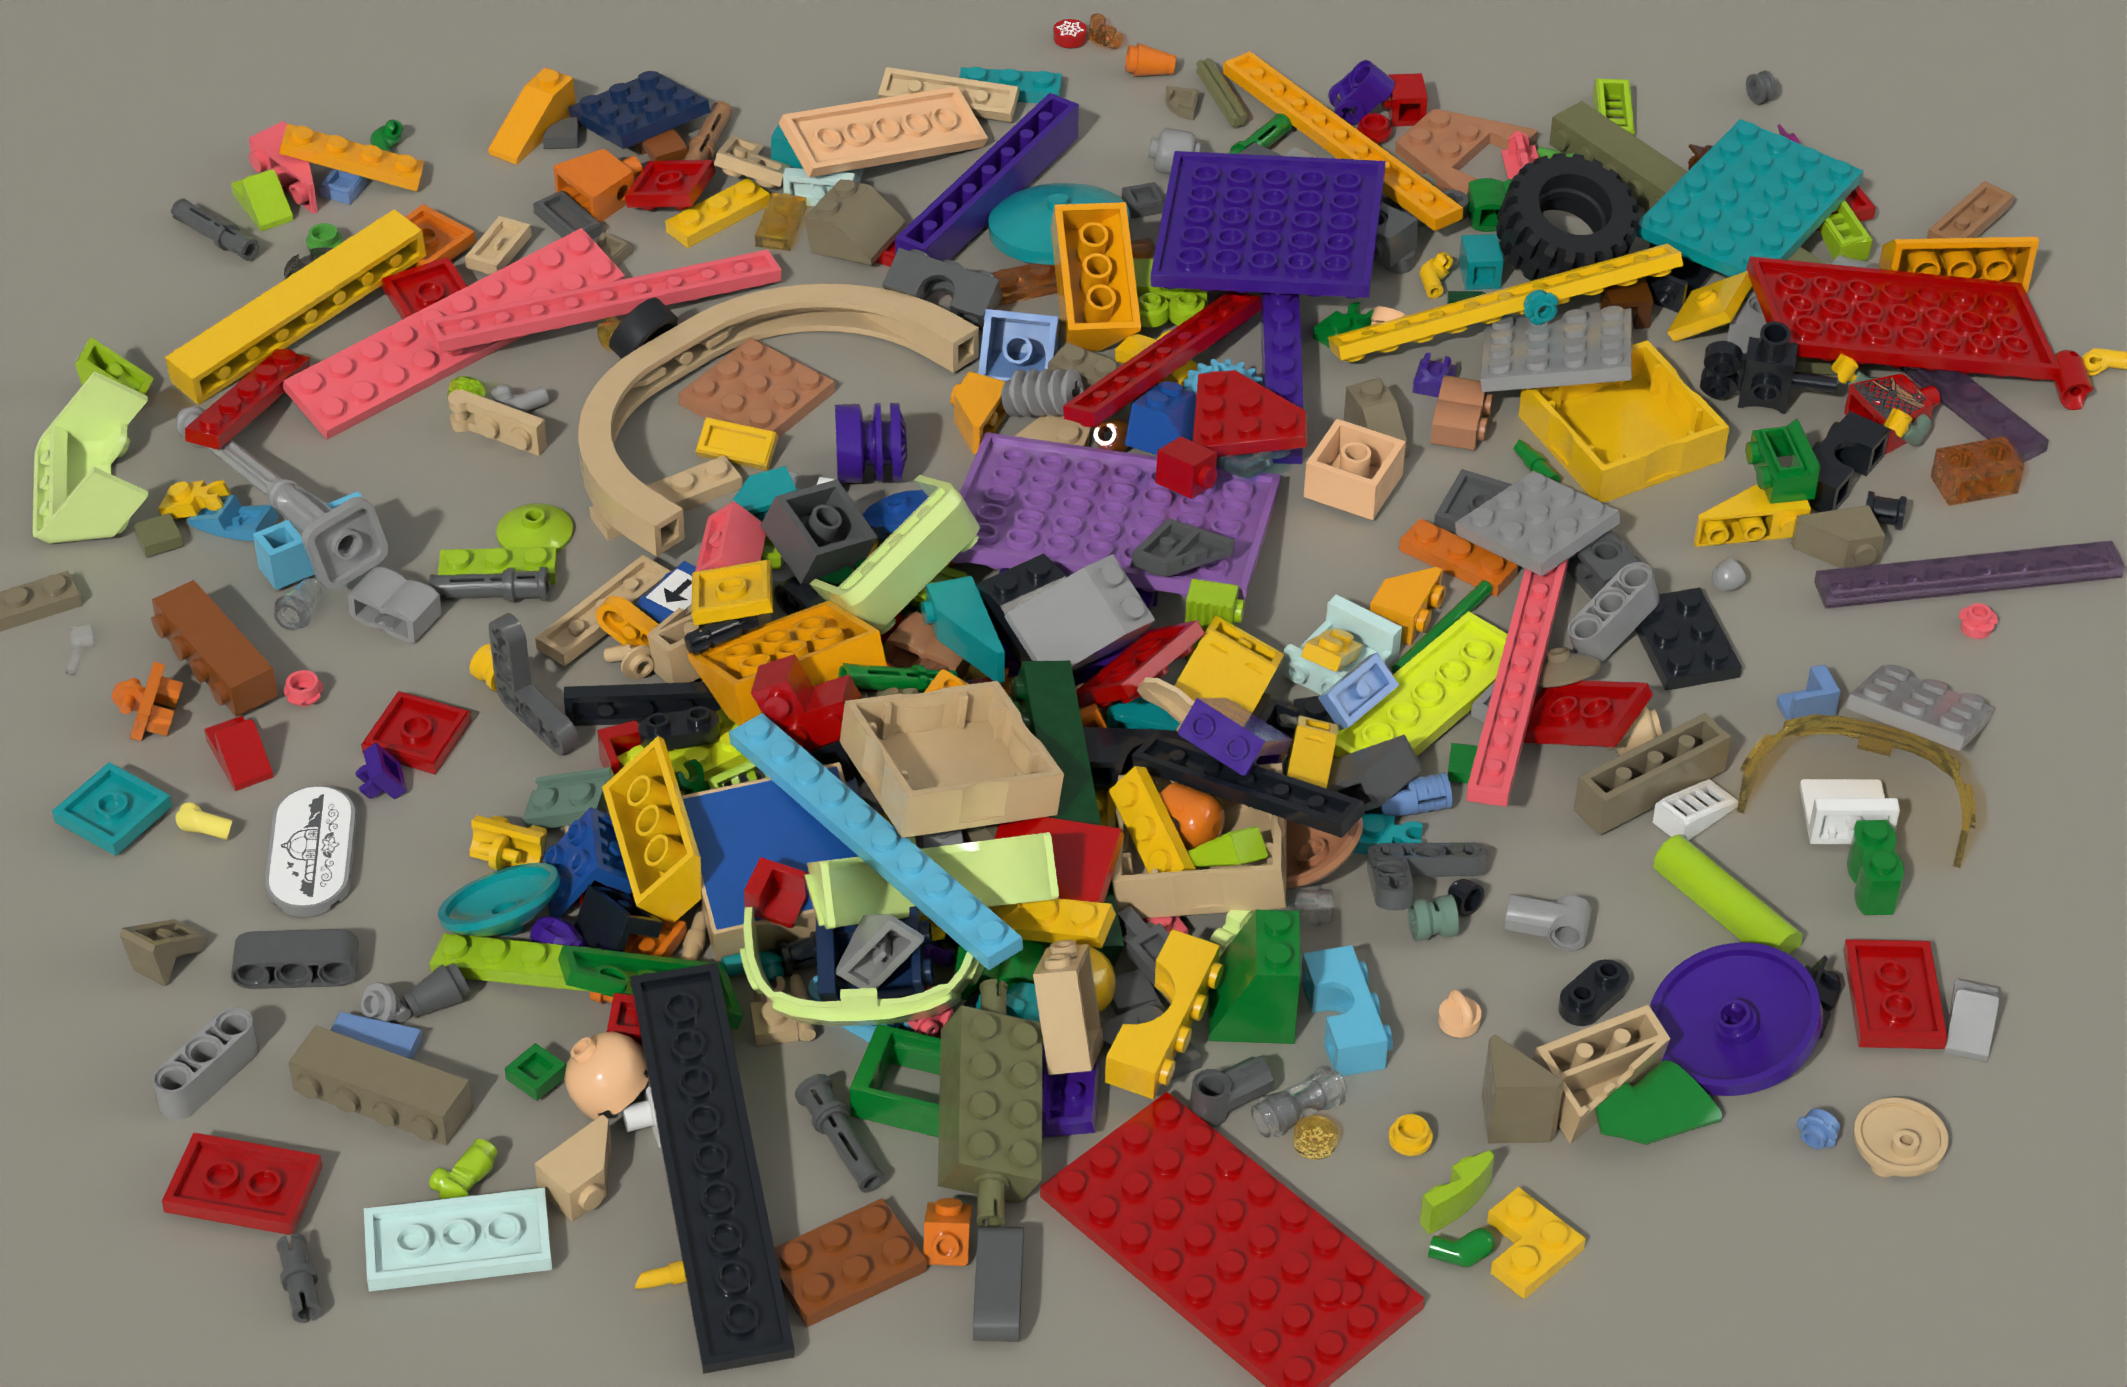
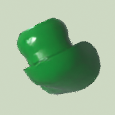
[370,119,404,152]
[1428,1228,1495,1267]

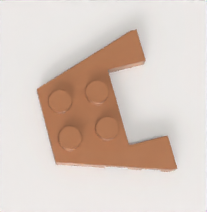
[1395,108,1538,195]

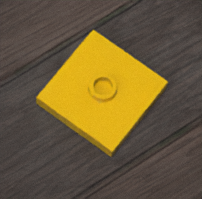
[1667,271,1752,342]
[691,560,773,626]

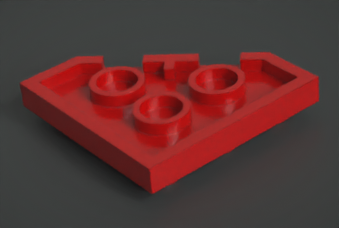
[1193,370,1308,457]

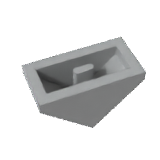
[836,914,924,988]

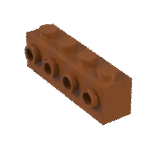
[151,580,278,717]

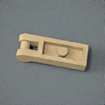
[448,390,547,456]

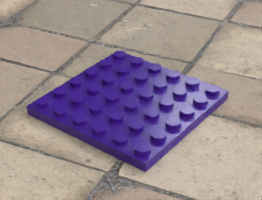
[1150,151,1386,299]

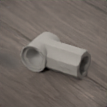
[1504,894,1592,951]

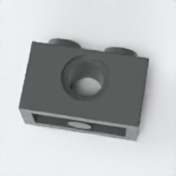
[1567,530,1641,599]

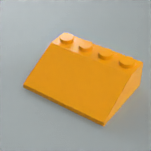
[687,600,887,726]

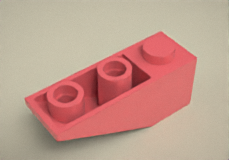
[249,121,318,214]

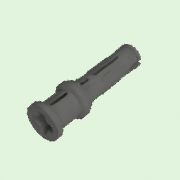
[429,567,550,602]
[795,1074,885,1193]

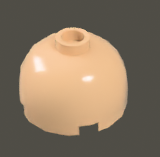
[564,1031,649,1120]

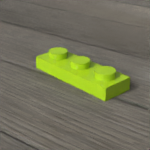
[438,547,557,585]

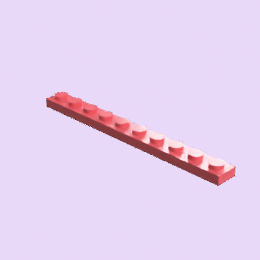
[426,249,782,353]
[1466,558,1570,807]

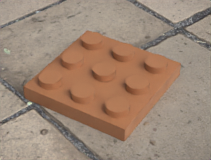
[678,337,835,437]

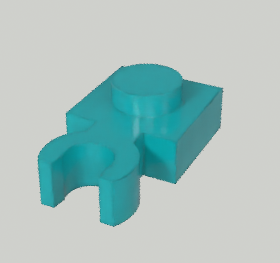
[1353,813,1423,855]

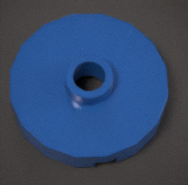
[862,490,929,540]

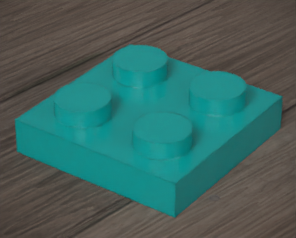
[52,762,172,856]

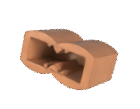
[1430,375,1493,450]
[886,612,973,679]

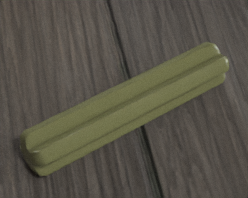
[1196,58,1248,128]

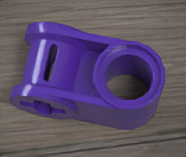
[1328,60,1394,125]

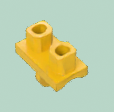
[469,815,547,871]

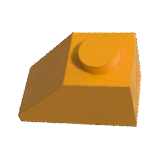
[950,371,1008,455]

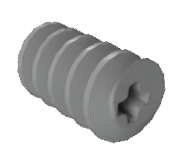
[1001,369,1084,417]

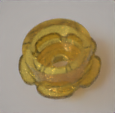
[597,317,622,351]

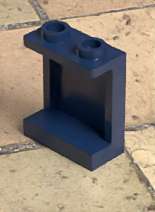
[815,906,934,1002]

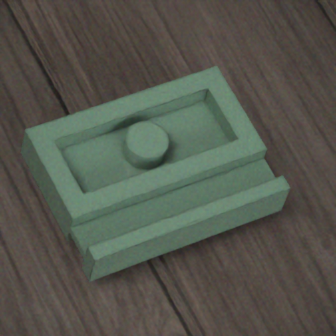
[523,767,614,829]

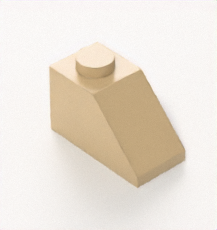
[534,1114,611,1222]

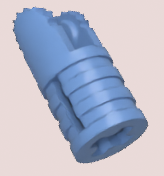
[1379,772,1453,816]

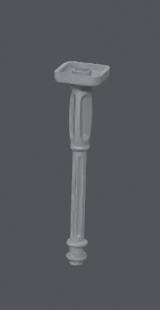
[176,406,389,590]

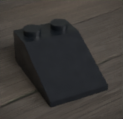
[978,553,1110,673]

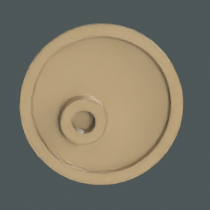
[1853,1097,1948,1177]

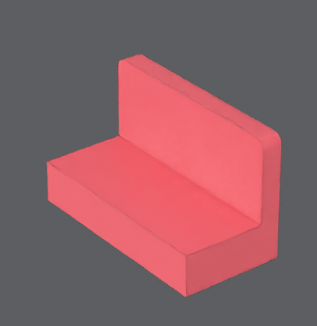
[695,501,766,572]

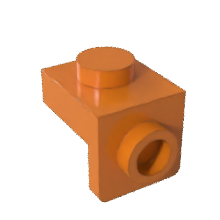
[923,1198,972,1266]

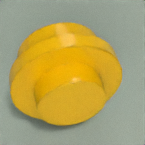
[1388,1114,1433,1156]

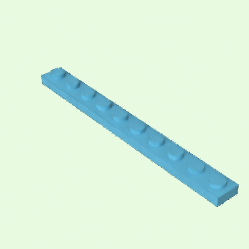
[729,713,1023,970]

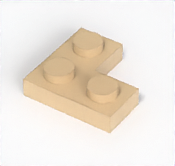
[714,135,791,188]

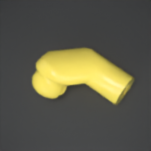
[175,802,233,840]

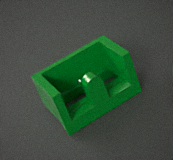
[1745,418,1820,504]

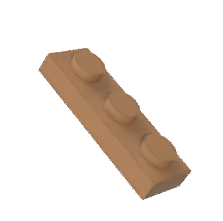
[1927,181,2014,239]

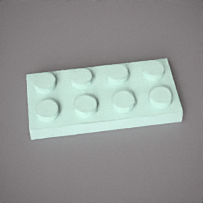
[363,1187,552,1292]

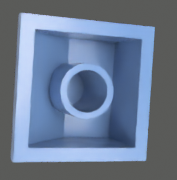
[978,309,1062,382]

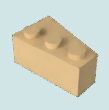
[647,606,772,683]
[1532,1005,1670,1144]

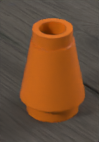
[1125,43,1176,76]
[1094,417,1128,452]

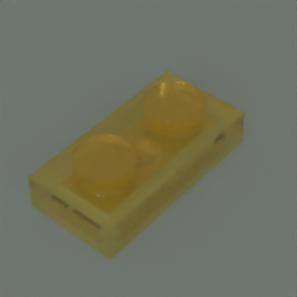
[755,193,806,251]

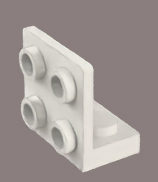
[1799,779,1900,844]

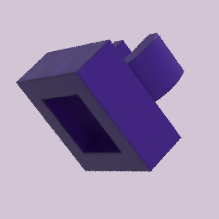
[1412,353,1457,398]
[355,743,407,799]

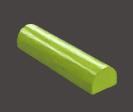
[1653,834,1803,954]

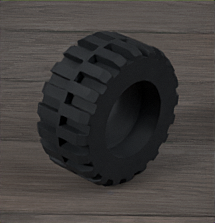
[1496,153,1640,281]

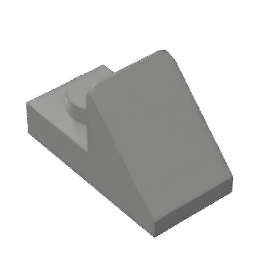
[1944,979,2000,1062]

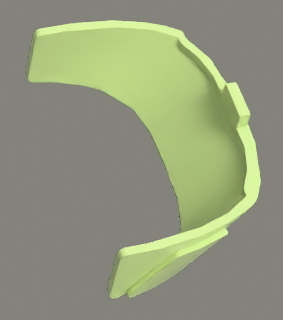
[804,832,1059,929]
[739,896,984,1026]

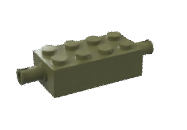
[938,979,1042,1226]

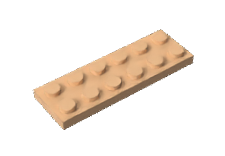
[778,86,988,177]

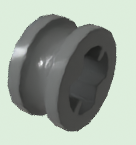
[1746,70,1777,104]

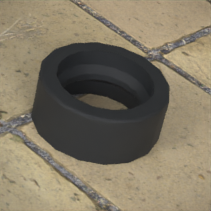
[609,297,678,359]

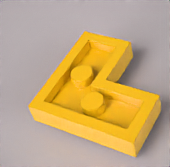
[1487,1187,1586,1299]

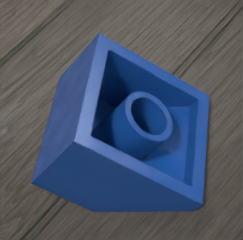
[1125,381,1196,455]

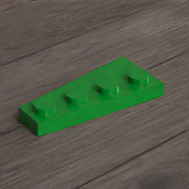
[558,945,743,1030]

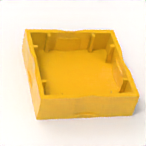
[1518,340,1729,503]

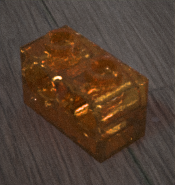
[1930,436,2025,506]

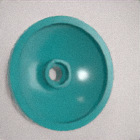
[437,863,560,937]

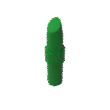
[1513,439,1560,483]

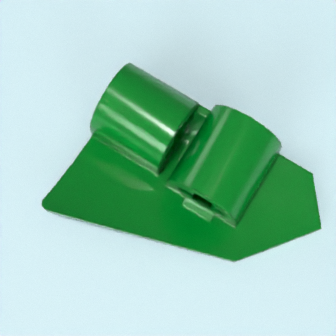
[1595,1060,1722,1145]

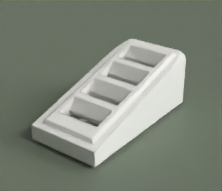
[1652,779,1739,841]

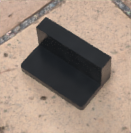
[574,885,664,952]

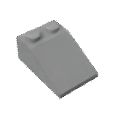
[1004,554,1155,671]

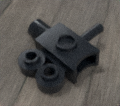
[1700,321,1838,414]

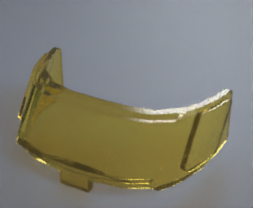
[1737,714,1976,868]

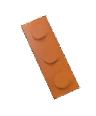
[1399,518,1518,597]

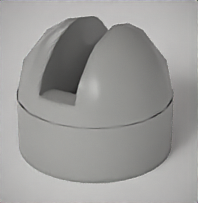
[1712,557,1746,591]

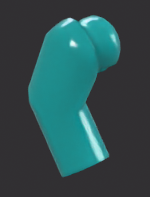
[721,951,785,982]

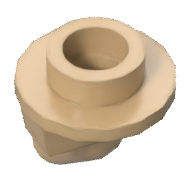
[604,643,654,679]

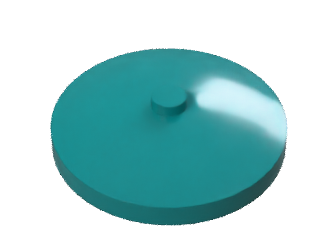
[988,183,1130,265]

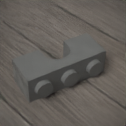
[883,248,1003,331]

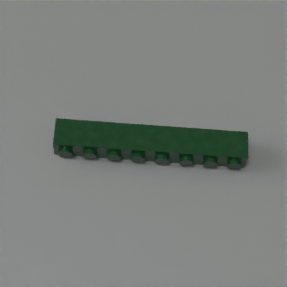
[1011,660,1124,967]

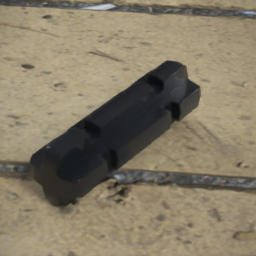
[684,615,759,655]

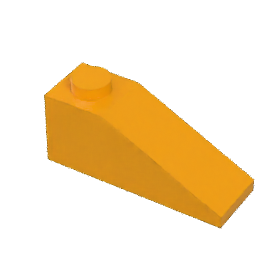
[488,67,576,165]

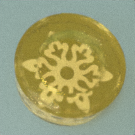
[1293,1115,1338,1160]

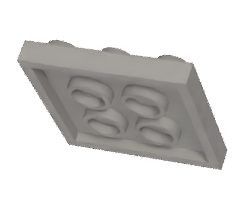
[1455,471,1620,576]
[1846,665,1994,752]

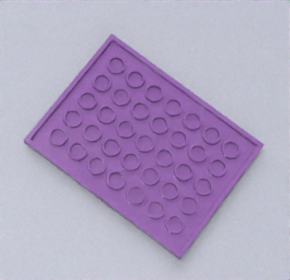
[951,432,1281,601]

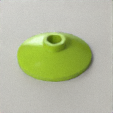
[496,503,573,552]

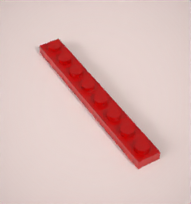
[1063,291,1261,427]

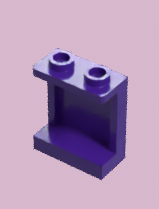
[1178,698,1294,775]

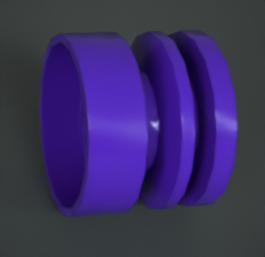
[835,403,907,483]

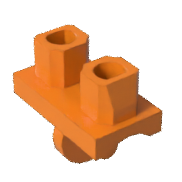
[112,661,183,741]

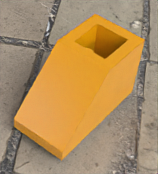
[1370,567,1446,646]

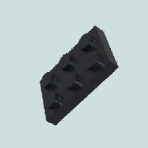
[1635,587,1742,691]

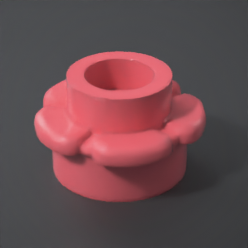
[1959,603,1998,639]
[283,670,324,707]

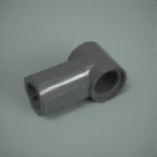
[1189,1056,1274,1128]

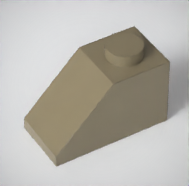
[1344,378,1410,458]
[1791,505,1885,569]

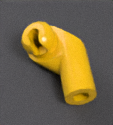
[2081,348,2127,376]

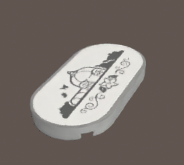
[265,786,357,917]

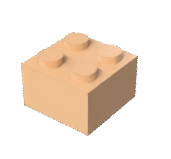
[1304,419,1406,520]

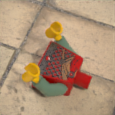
[1831,354,1940,454]

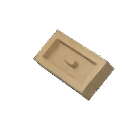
[465,216,532,274]

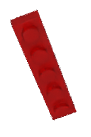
[185,349,310,450]

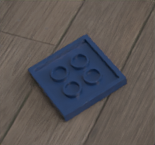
[568,71,711,149]

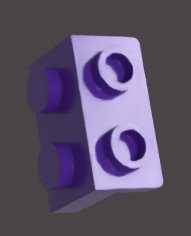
[1042,1043,1101,1137]

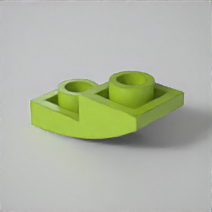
[1420,1150,1495,1235]

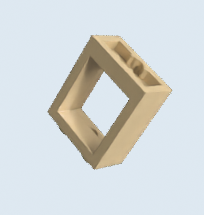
[1033,940,1104,1075]

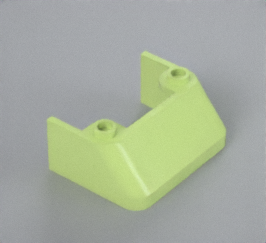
[32,371,148,544]
[810,475,980,635]

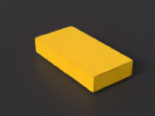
[695,417,779,471]

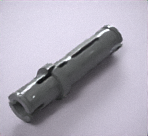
[171,198,260,261]

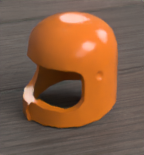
[1159,782,1225,850]

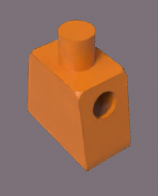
[553,149,643,223]

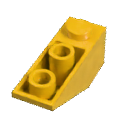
[1694,484,1811,547]
[1286,715,1338,789]

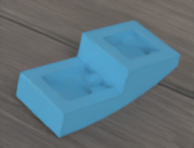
[187,495,279,541]

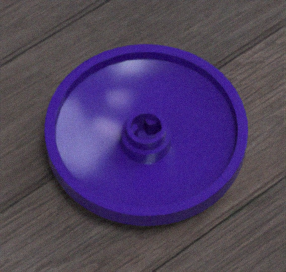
[1650,943,1823,1096]

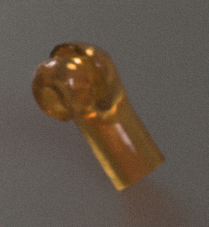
[1089,13,1123,50]

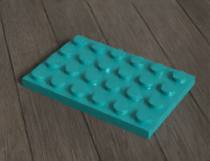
[1636,119,1864,287]

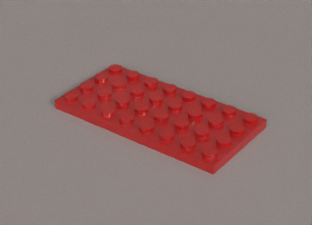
[1746,256,2060,381]
[1040,1092,1425,1387]

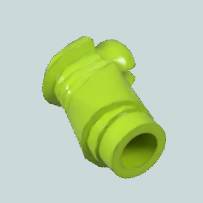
[429,1139,498,1199]

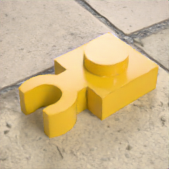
[158,480,231,519]

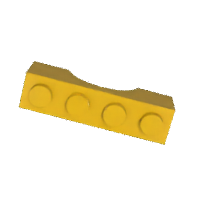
[1105,929,1224,1100]

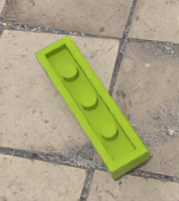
[429,933,598,992]

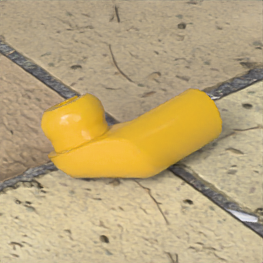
[1419,252,1454,299]

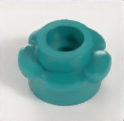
[1523,290,1558,325]

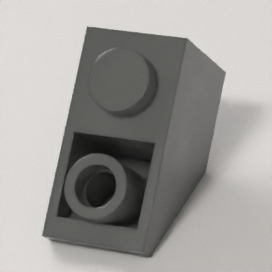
[1327,734,1422,812]

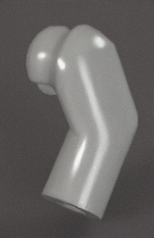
[491,384,549,412]

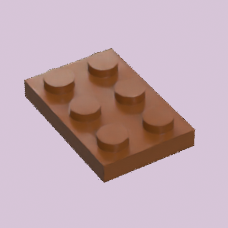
[774,1198,927,1327]

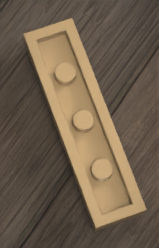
[878,67,1019,122]
[589,456,743,540]
[535,555,671,666]

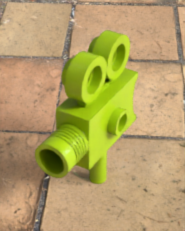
[1133,259,1208,327]

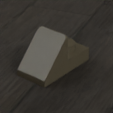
[120,919,207,986]

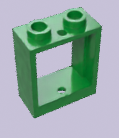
[850,1024,941,1138]

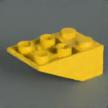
[1174,615,1284,713]

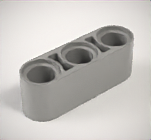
[1568,562,1660,663]
[152,1007,259,1120]

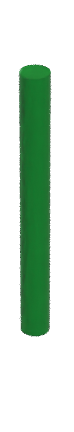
[1391,580,1493,674]

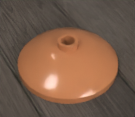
[1286,817,1363,889]

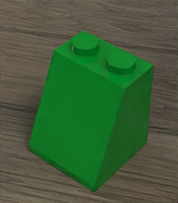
[1209,909,1300,1044]

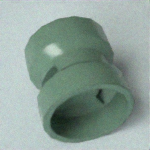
[1408,895,1459,941]

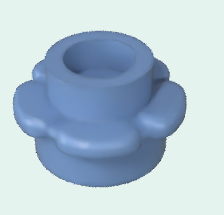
[1797,1109,1840,1149]

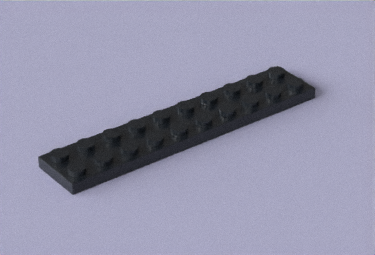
[630,963,795,1374]

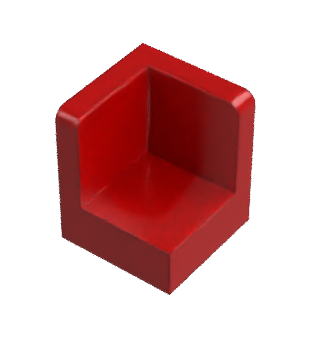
[597,720,641,775]
[744,857,809,928]

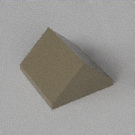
[1482,1034,1564,1144]

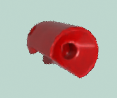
[2052,350,2094,410]

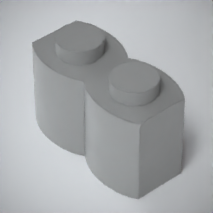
[347,567,441,643]

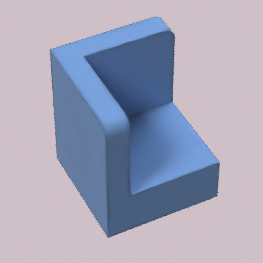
[1776,665,1841,728]

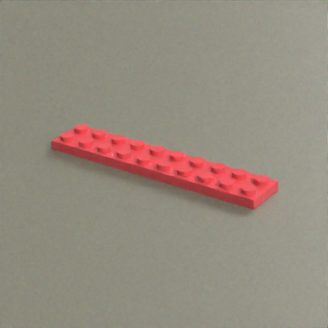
[283,228,625,440]

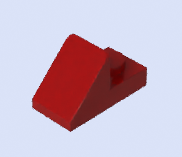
[204,716,274,791]

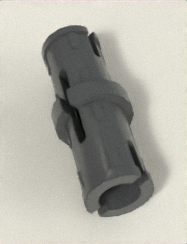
[276,1233,322,1323]

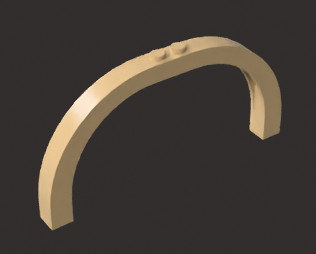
[578,283,979,557]

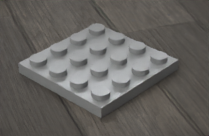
[1480,306,1632,392]

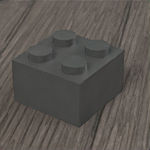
[760,479,878,584]

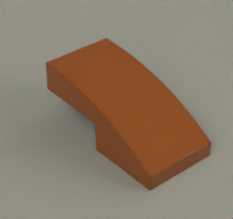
[635,128,688,161]

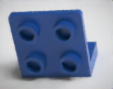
[543,807,632,918]

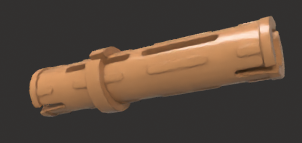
[683,101,733,160]

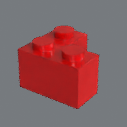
[751,654,863,751]

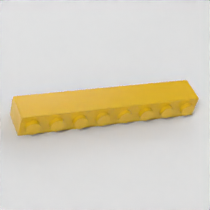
[165,209,426,405]

